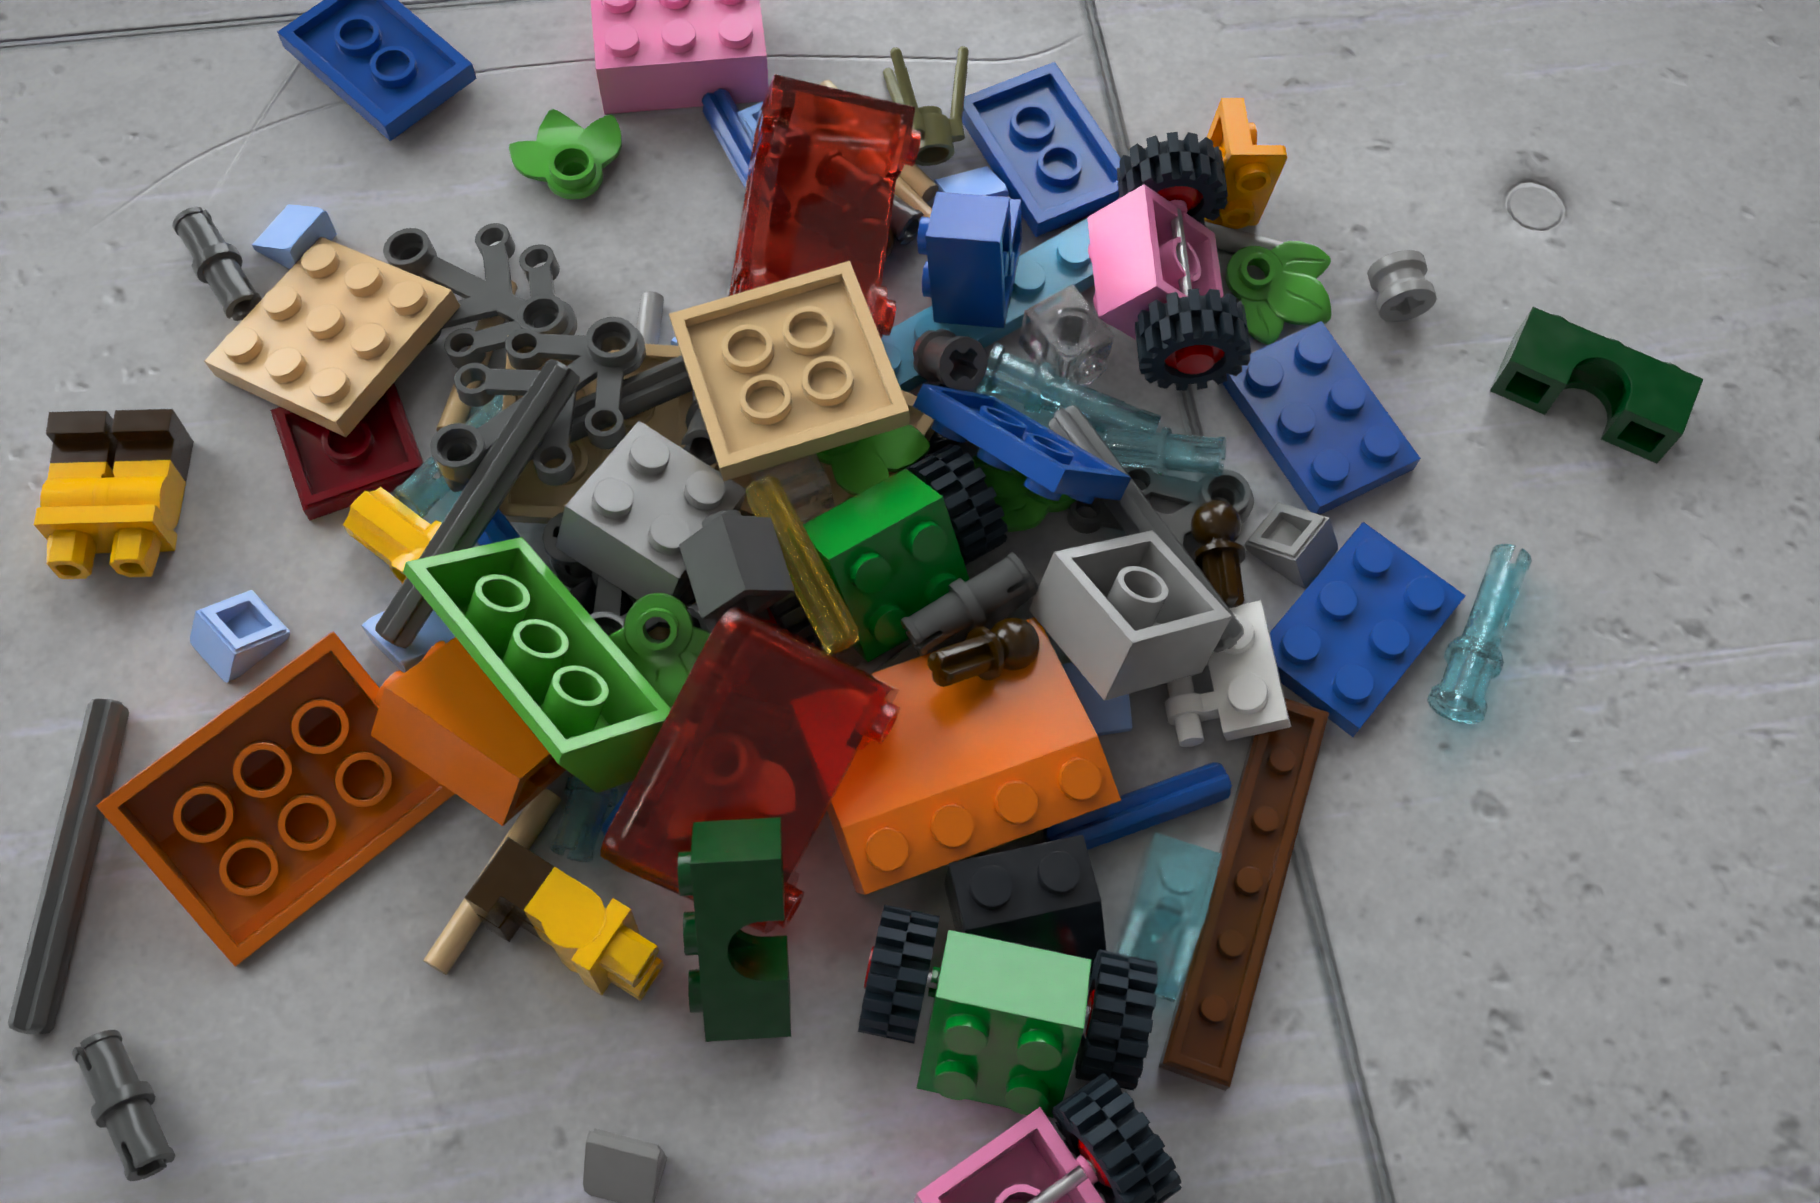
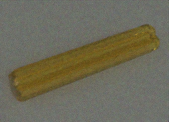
[746,475,859,654]

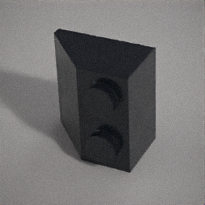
[944,835,1107,978]

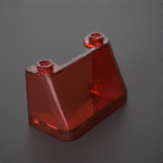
[728,74,921,338]
[600,607,900,934]

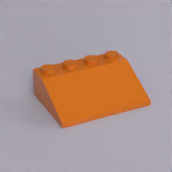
[790,617,1121,895]
[96,631,455,967]

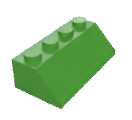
[403,537,677,793]

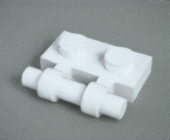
[1164,600,1291,747]

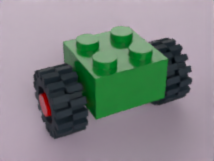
[767,444,1008,663]
[858,905,1158,1118]

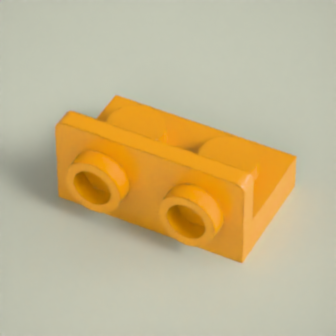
[1205,98,1288,229]

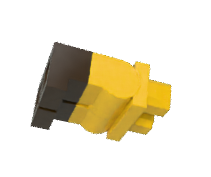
[33,409,194,579]
[464,837,664,1001]

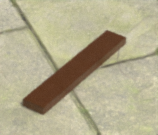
[1158,698,1329,1091]

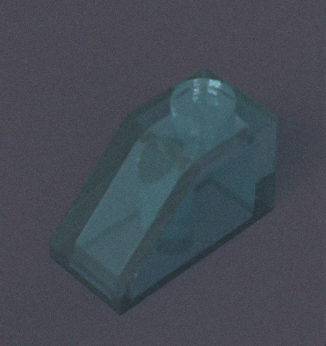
[1115,832,1222,1002]

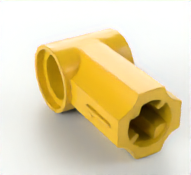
[343,487,442,584]

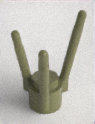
[883,46,969,166]

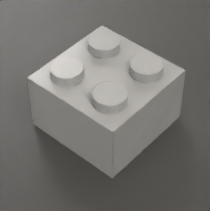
[556,421,747,600]
[1029,530,1232,701]

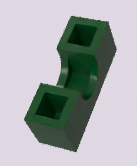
[1490,307,1703,464]
[678,817,791,1042]

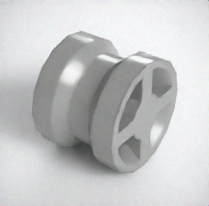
[1367,250,1437,322]

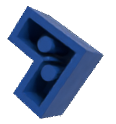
[917,192,1022,328]

